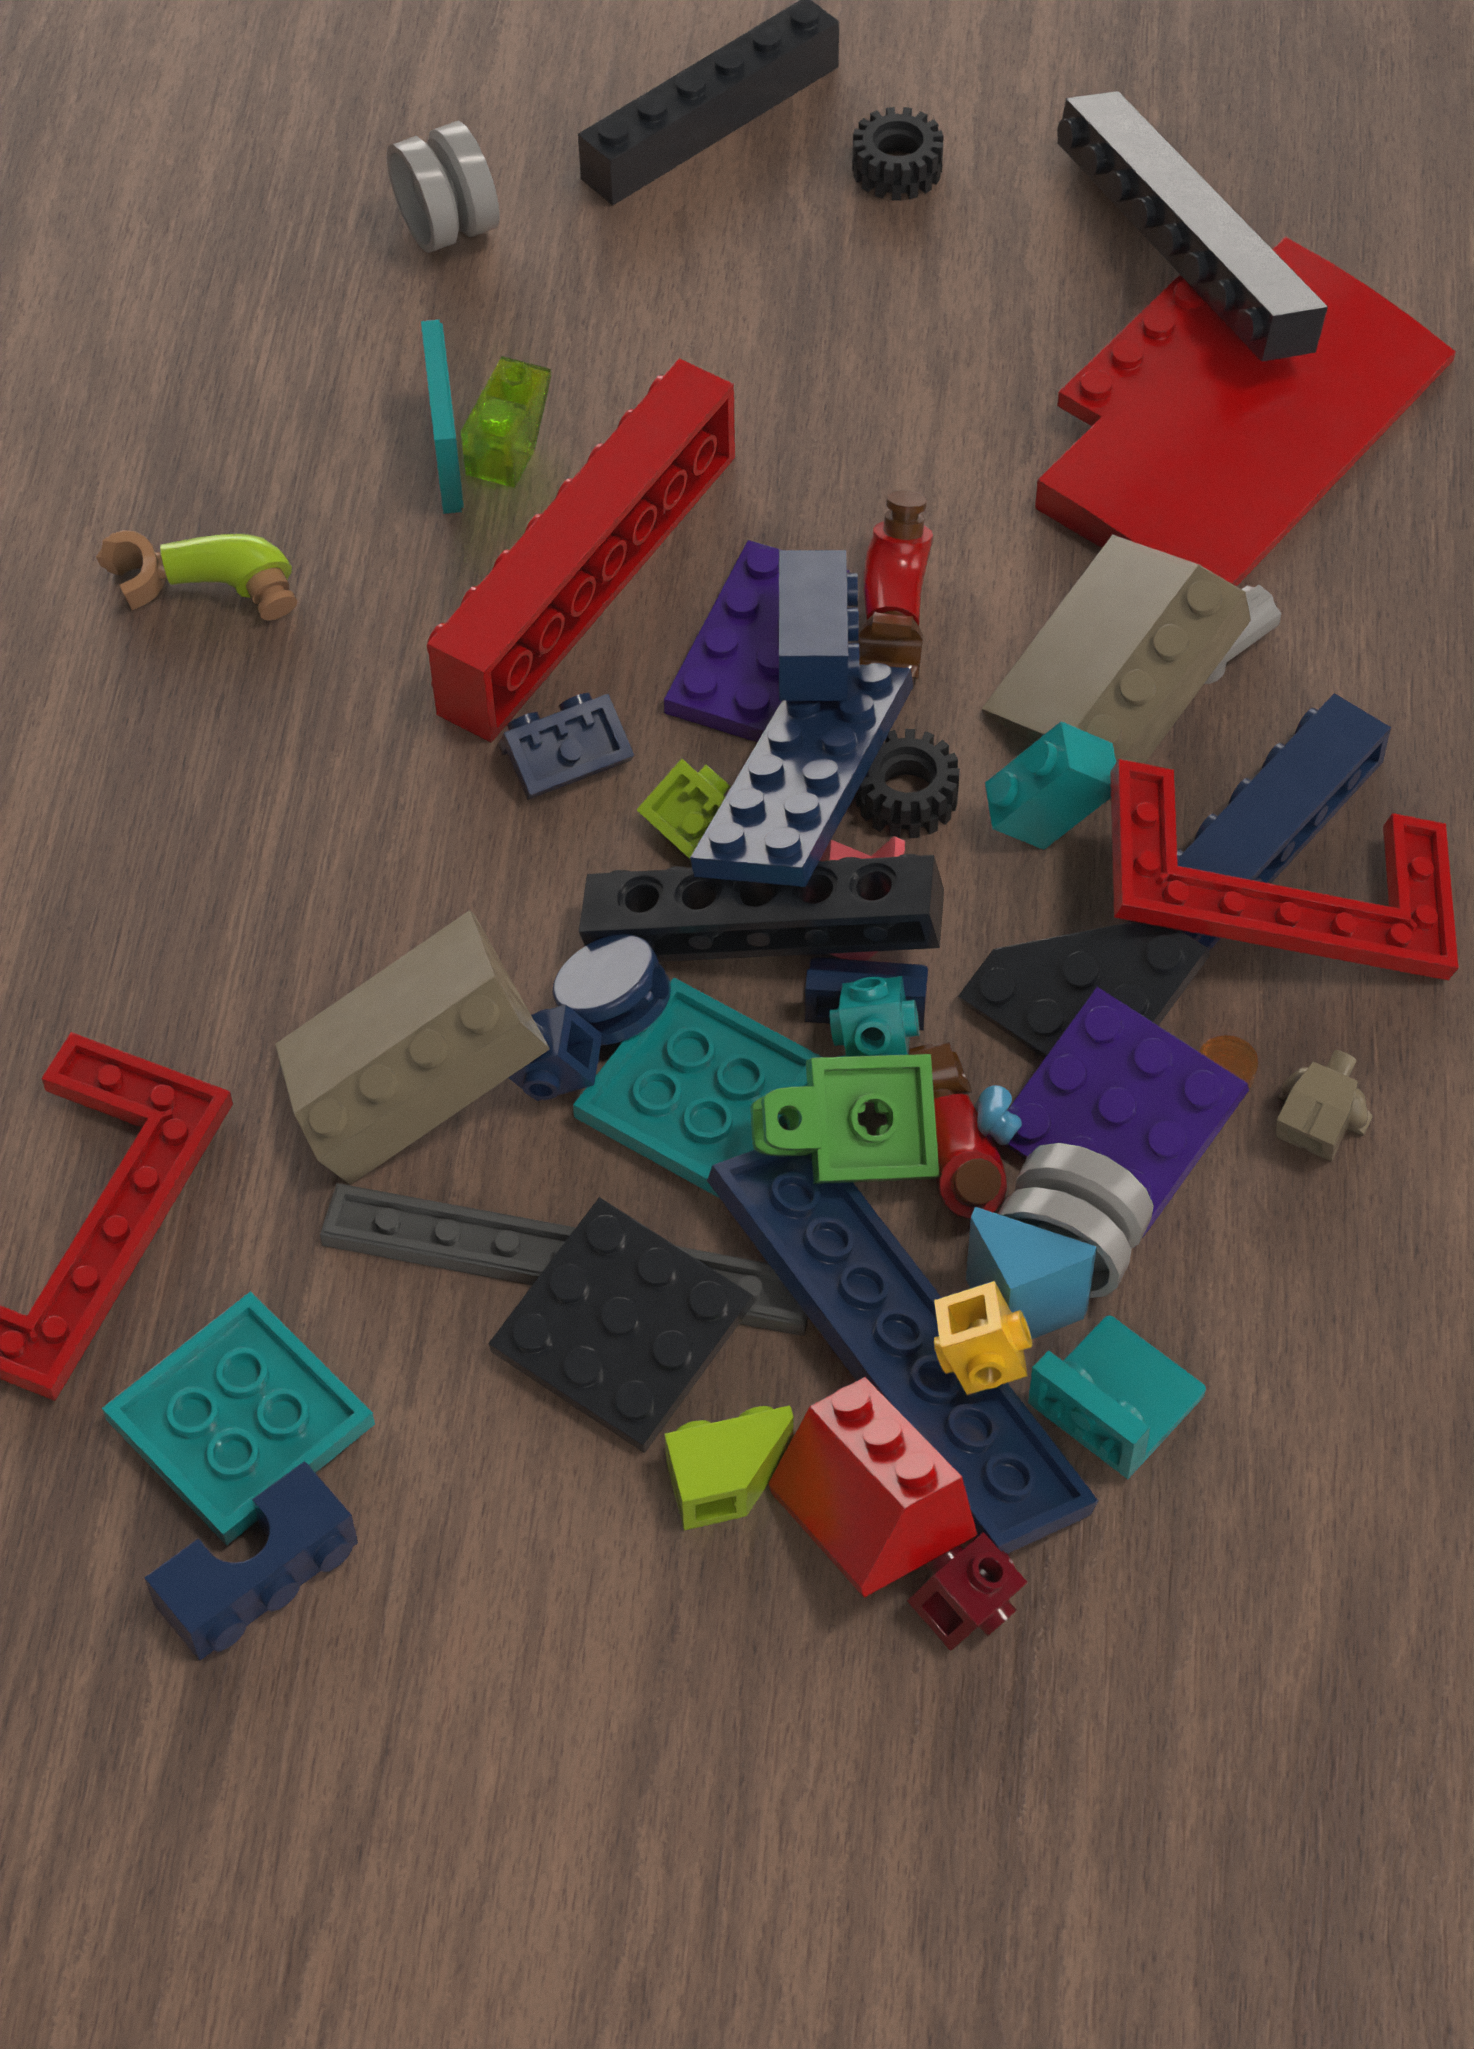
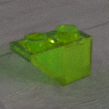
[461,356,552,488]

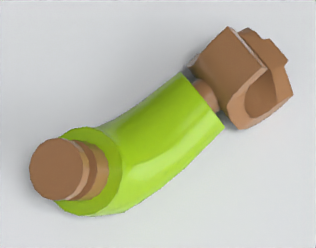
[96,530,297,621]

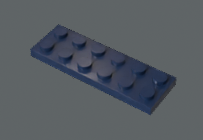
[690,663,913,887]

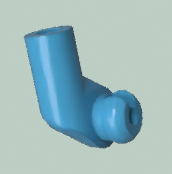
[974,1085,1022,1145]

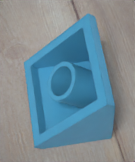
[966,1207,1097,1339]

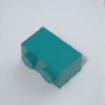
[985,721,1116,850]

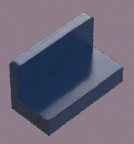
[805,957,928,1031]

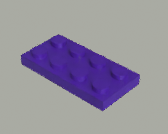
[664,540,850,742]

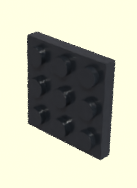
[488,1197,754,1453]

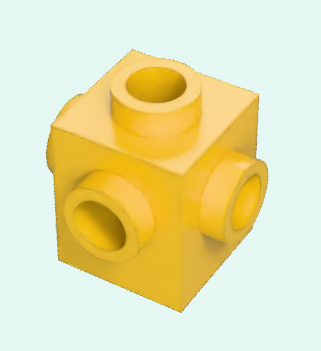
[934,1281,1032,1395]

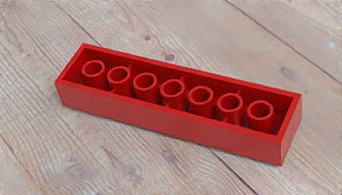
[427,358,735,743]

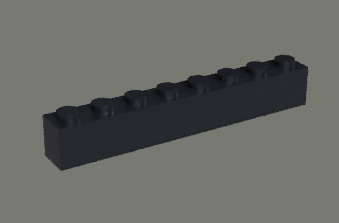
[1057,91,1328,362]

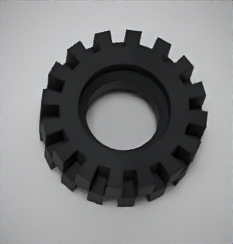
[852,107,944,201]
[856,729,960,838]

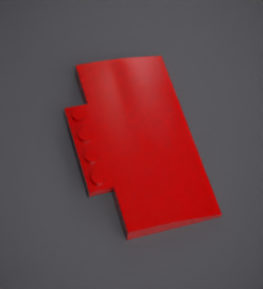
[1035,236,1456,586]

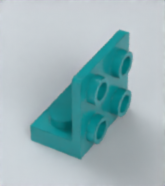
[1028,1315,1206,1479]

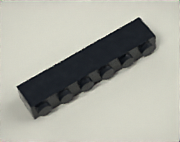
[578,0,839,206]

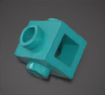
[830,976,920,1057]

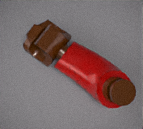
[858,491,933,679]
[908,1042,1007,1219]

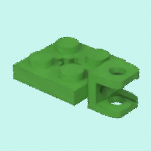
[750,1054,939,1184]

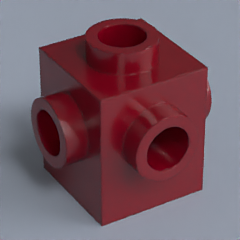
[907,1532,1028,1651]

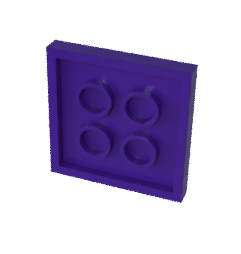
[1005,987,1250,1238]

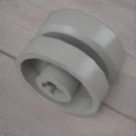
[386,120,500,253]
[998,1143,1154,1298]

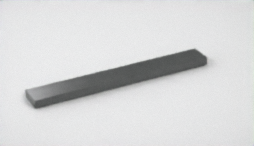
[320,1183,809,1336]

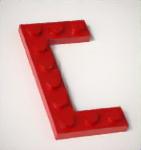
[1110,759,1459,981]
[0,1032,233,1401]

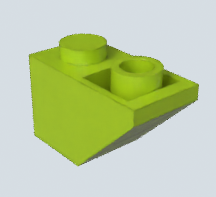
[664,1405,794,1531]

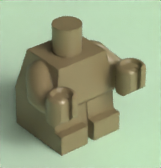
[1276,1050,1373,1162]

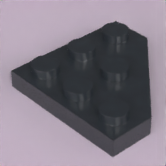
[958,921,1210,1058]

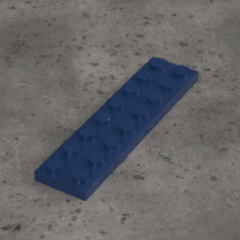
[707,1150,1098,1554]

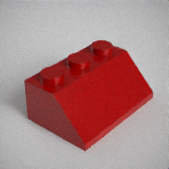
[768,1377,977,1598]

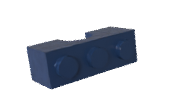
[144,1461,358,1661]

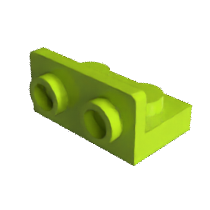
[636,759,731,860]

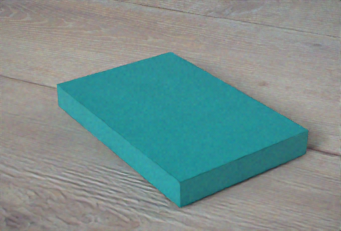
[421,319,464,514]

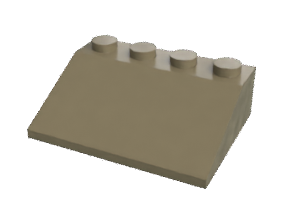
[982,535,1251,764]
[275,910,550,1185]

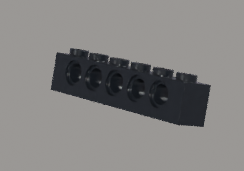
[579,854,944,962]

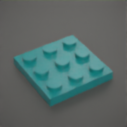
[573,978,822,1198]
[102,1291,375,1546]

